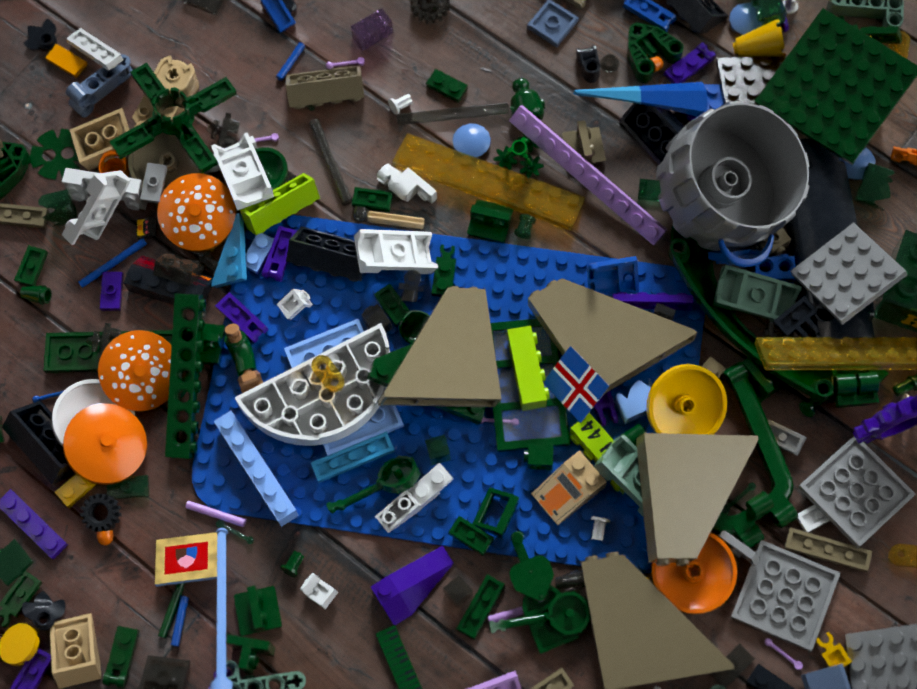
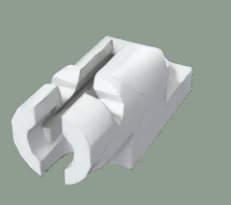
[376,164,437,204]

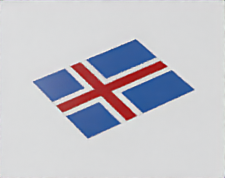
[543,346,609,423]

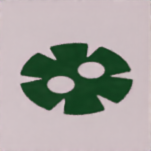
[30,129,80,179]

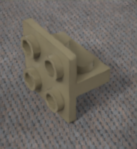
[562,120,606,165]

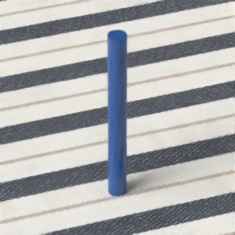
[78,238,147,288]

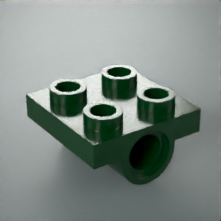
[830,364,879,408]

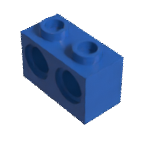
[752,254,796,284]

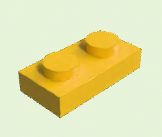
[54,474,97,508]

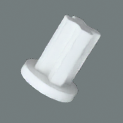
[782,0,798,14]
[388,94,413,115]
[591,516,610,541]

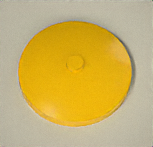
[646,364,727,435]

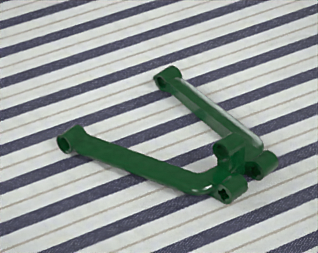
[621,362,799,548]

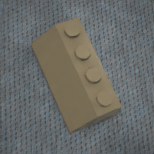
[286,65,364,109]

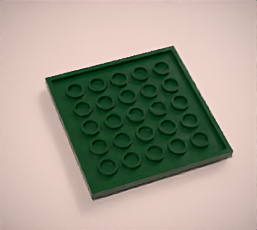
[754,8,917,165]

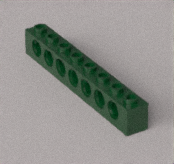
[165,293,206,459]

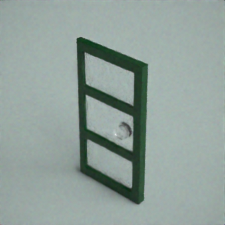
[491,319,571,452]

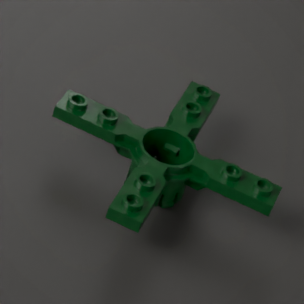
[109,63,237,173]

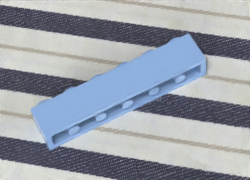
[214,411,299,527]

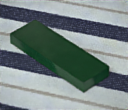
[456,574,505,640]

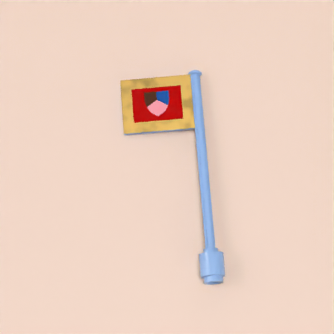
[155,528,233,689]

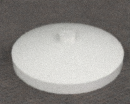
[52,379,135,446]

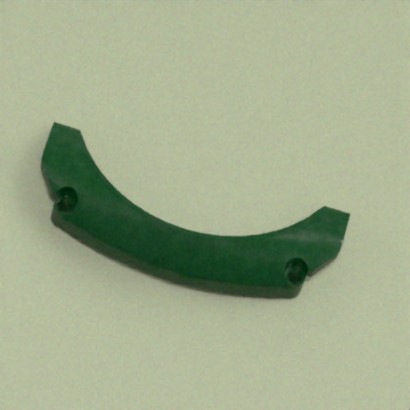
[668,224,889,403]

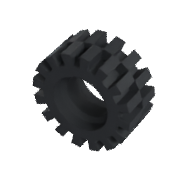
[80,494,122,532]

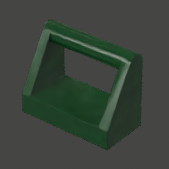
[472,488,519,539]

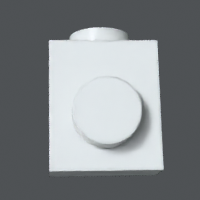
[300,573,338,609]

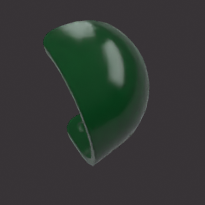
[399,310,430,344]

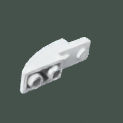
[375,463,454,533]

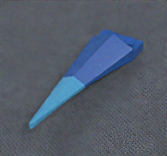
[573,82,724,117]

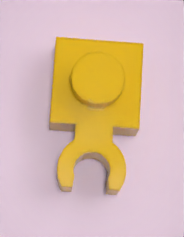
[816,632,852,667]

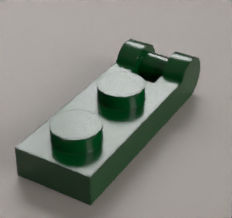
[102,626,140,689]

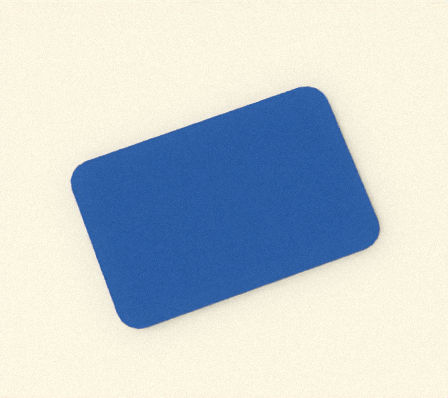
[192,215,705,574]

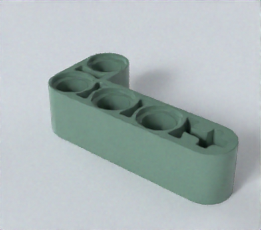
[827,0,904,29]
[226,660,306,689]

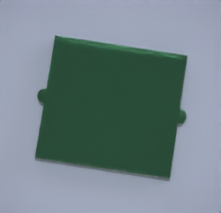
[0,539,34,586]

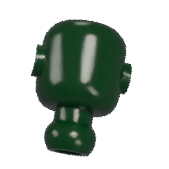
[509,78,545,121]

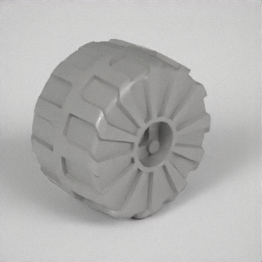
[656,101,810,251]

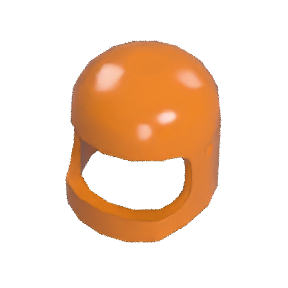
[99,151,129,177]

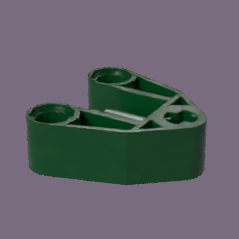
[627,23,684,83]
[0,142,31,200]

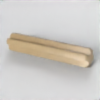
[367,211,425,229]

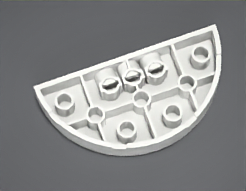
[234,323,390,446]

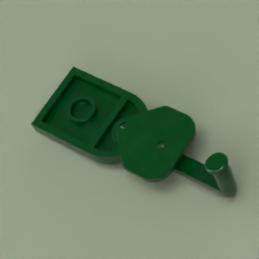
[509,531,580,654]

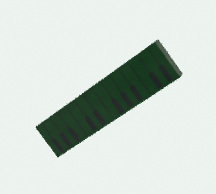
[376,625,422,689]

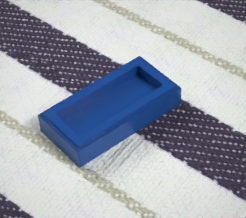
[260,0,296,33]

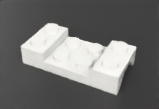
[211,133,274,210]
[62,168,147,210]
[62,170,131,245]
[354,229,438,274]

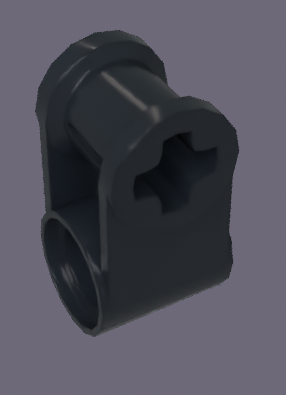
[576,45,601,83]

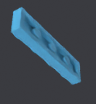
[311,431,395,483]

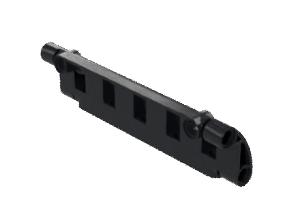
[786,138,876,348]

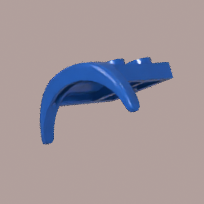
[708,234,774,267]
[587,256,639,297]

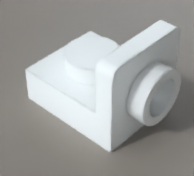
[277,289,313,320]

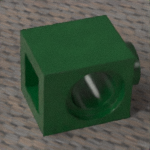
[524,444,554,471]

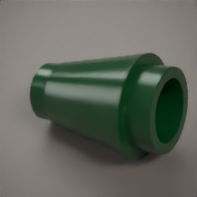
[20,285,52,305]

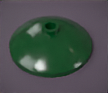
[255,147,288,191]

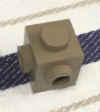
[758,228,791,257]

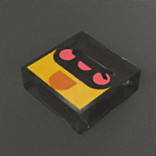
[136,218,157,239]

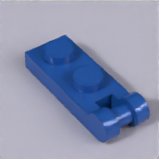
[623,0,677,32]

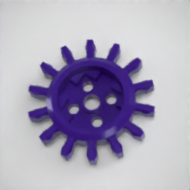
[853,395,917,444]

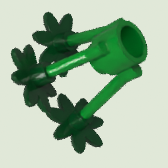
[493,134,544,178]

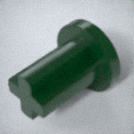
[799,397,822,418]
[280,550,304,578]

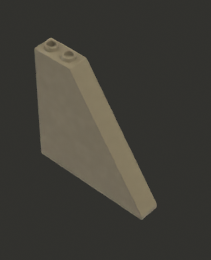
[528,278,697,395]
[378,286,502,407]
[636,433,758,566]
[581,552,734,689]

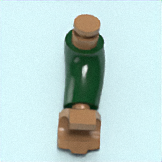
[224,323,263,393]

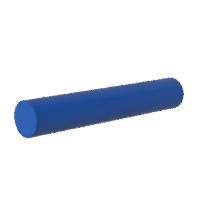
[276,42,305,81]
[171,596,189,647]

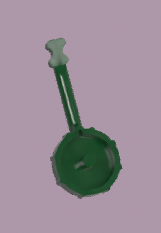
[326,455,420,513]
[489,591,591,635]

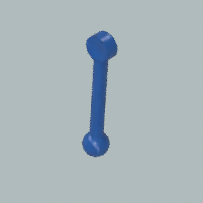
[32,391,63,403]

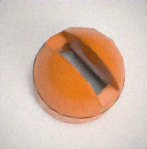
[649,56,663,73]
[96,530,113,545]

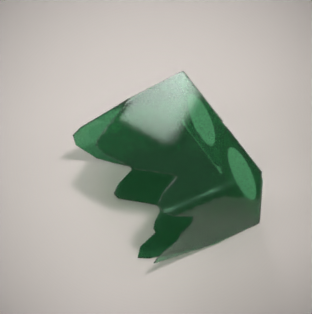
[855,163,896,211]
[38,189,78,227]

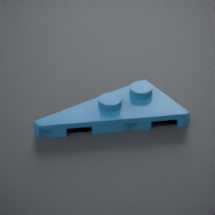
[211,213,247,288]

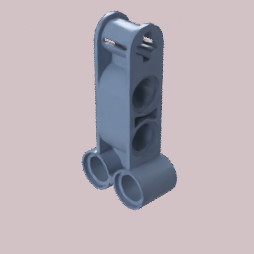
[66,54,132,117]

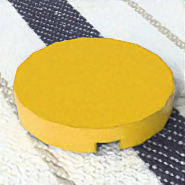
[0,623,39,666]

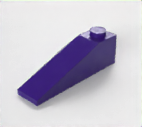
[371,546,454,626]

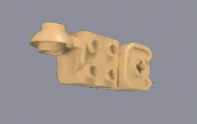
[132,56,199,127]

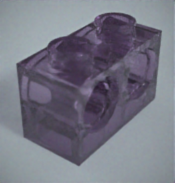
[350,8,393,51]

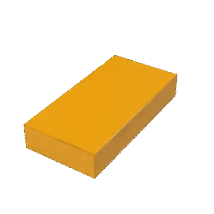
[45,44,88,78]

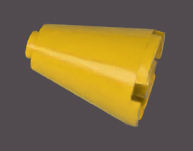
[732,19,786,57]

